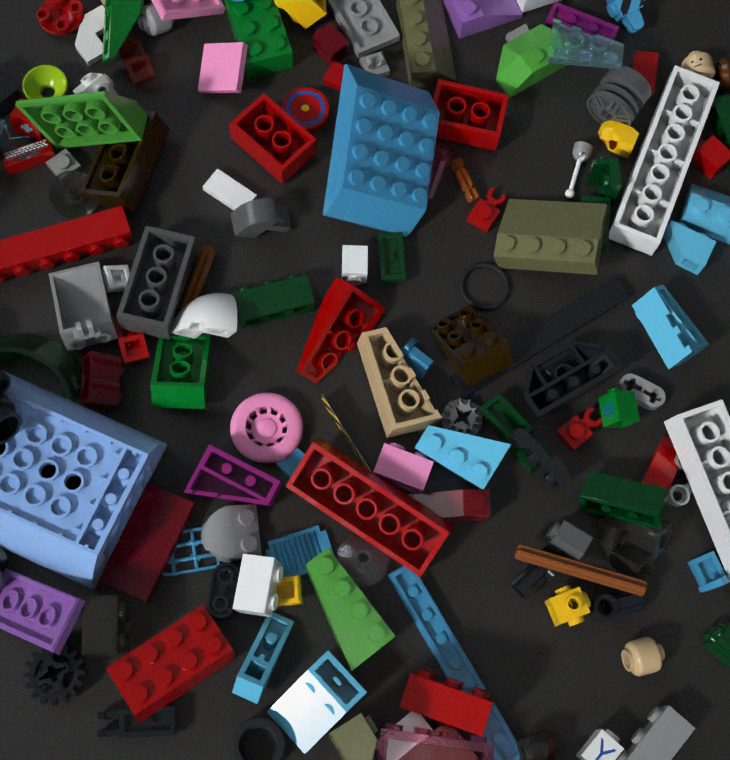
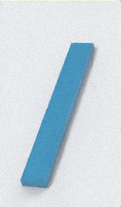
[387,566,525,760]

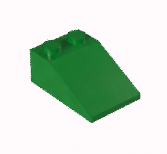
[150,333,211,409]

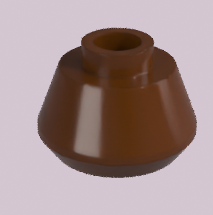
[714,58,730,91]

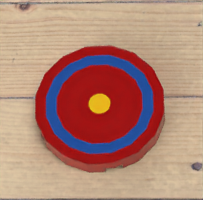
[282,87,329,133]

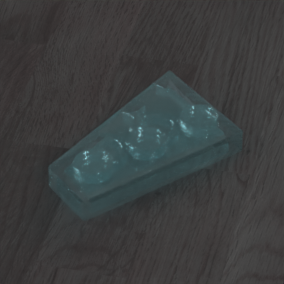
[548,18,624,70]

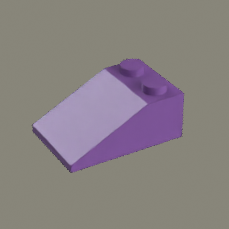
[442,0,523,39]

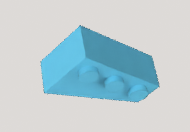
[632,285,710,370]
[414,425,511,490]

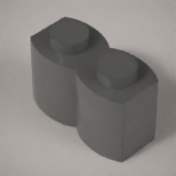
[543,519,593,560]

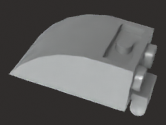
[49,261,118,351]

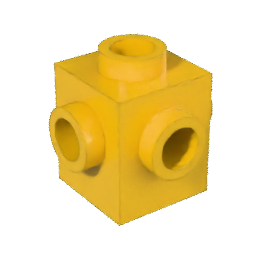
[544,585,591,627]

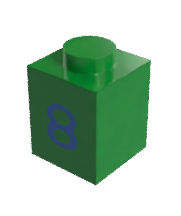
[598,387,640,428]

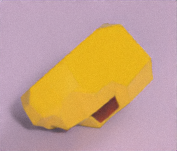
[598,120,639,159]

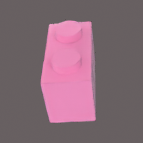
[373,443,434,494]

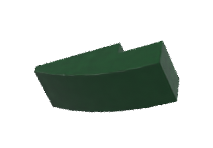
[479,393,551,475]

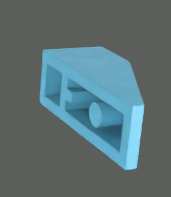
[232,612,294,704]

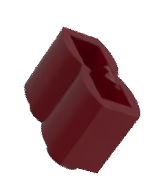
[80,351,124,410]

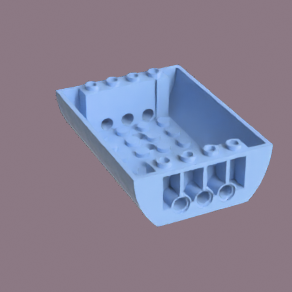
[0,370,167,590]

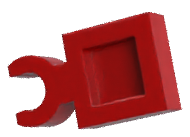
[466,187,506,233]
[556,407,602,452]

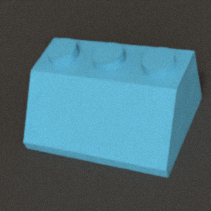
[678,183,730,244]

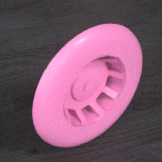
[230,392,303,463]

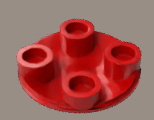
[36,0,85,35]

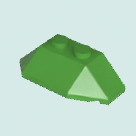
[496,24,585,98]

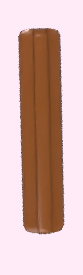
[179,245,216,310]

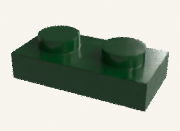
[377,232,406,283]

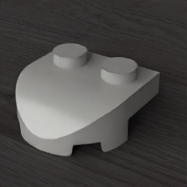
[201,504,262,563]

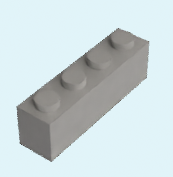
[616,705,696,760]

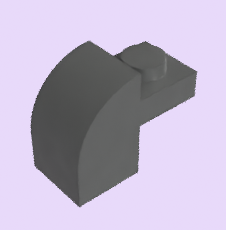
[230,198,292,239]

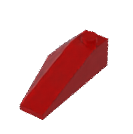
[296,278,386,384]

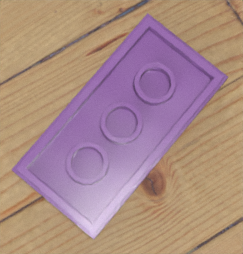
[0,568,86,655]

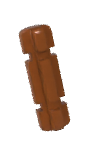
[450,157,480,203]

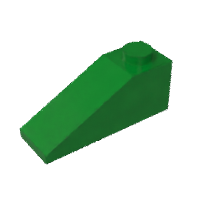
[102,0,144,63]

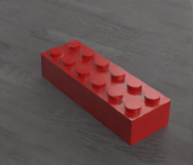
[285,438,454,577]

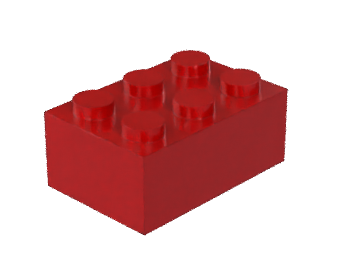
[433,79,509,151]
[229,93,317,185]
[400,668,495,736]

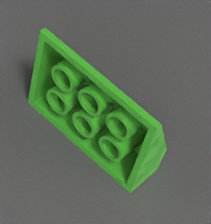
[15,91,148,149]

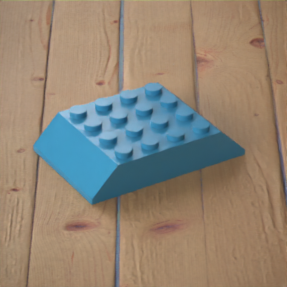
[323,64,440,237]

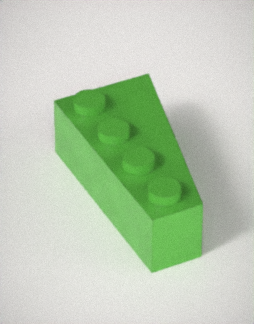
[305,548,395,672]

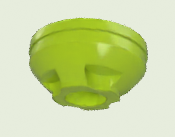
[22,65,68,99]

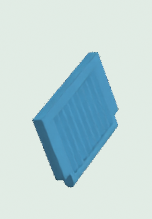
[265,525,335,577]

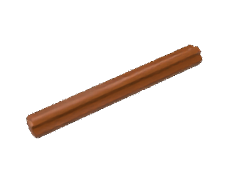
[515,544,647,596]

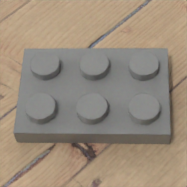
[327,0,400,58]

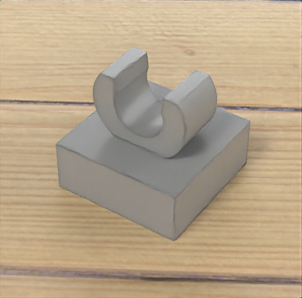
[359,51,390,77]

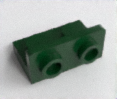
[586,157,622,207]

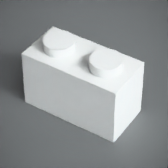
[232,554,283,617]

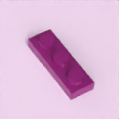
[545,1,619,50]

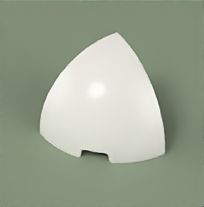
[171,293,237,339]

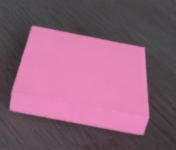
[198,42,248,93]

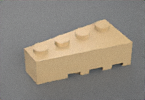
[357,327,442,438]

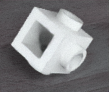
[73,72,118,95]

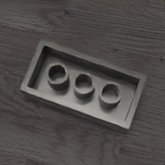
[116,226,197,340]

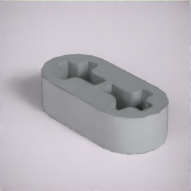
[617,373,666,411]

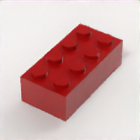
[106,605,236,723]

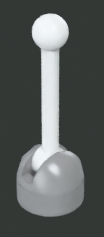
[565,141,593,198]

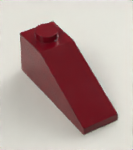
[408,490,490,522]

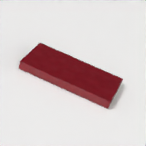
[98,483,196,603]

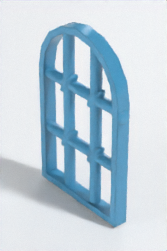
[162,527,220,577]

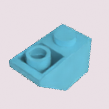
[663,220,717,275]

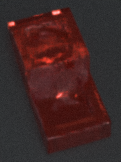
[118,37,156,85]

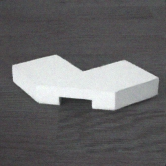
[75,5,105,66]

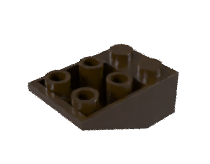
[428,304,514,387]

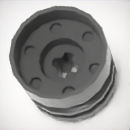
[587,65,652,126]

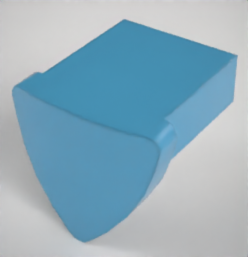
[401,337,433,381]
[687,551,730,593]

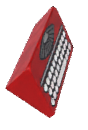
[1,138,55,175]

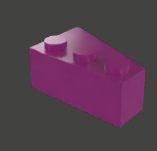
[184,444,284,507]

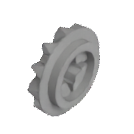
[441,398,483,435]

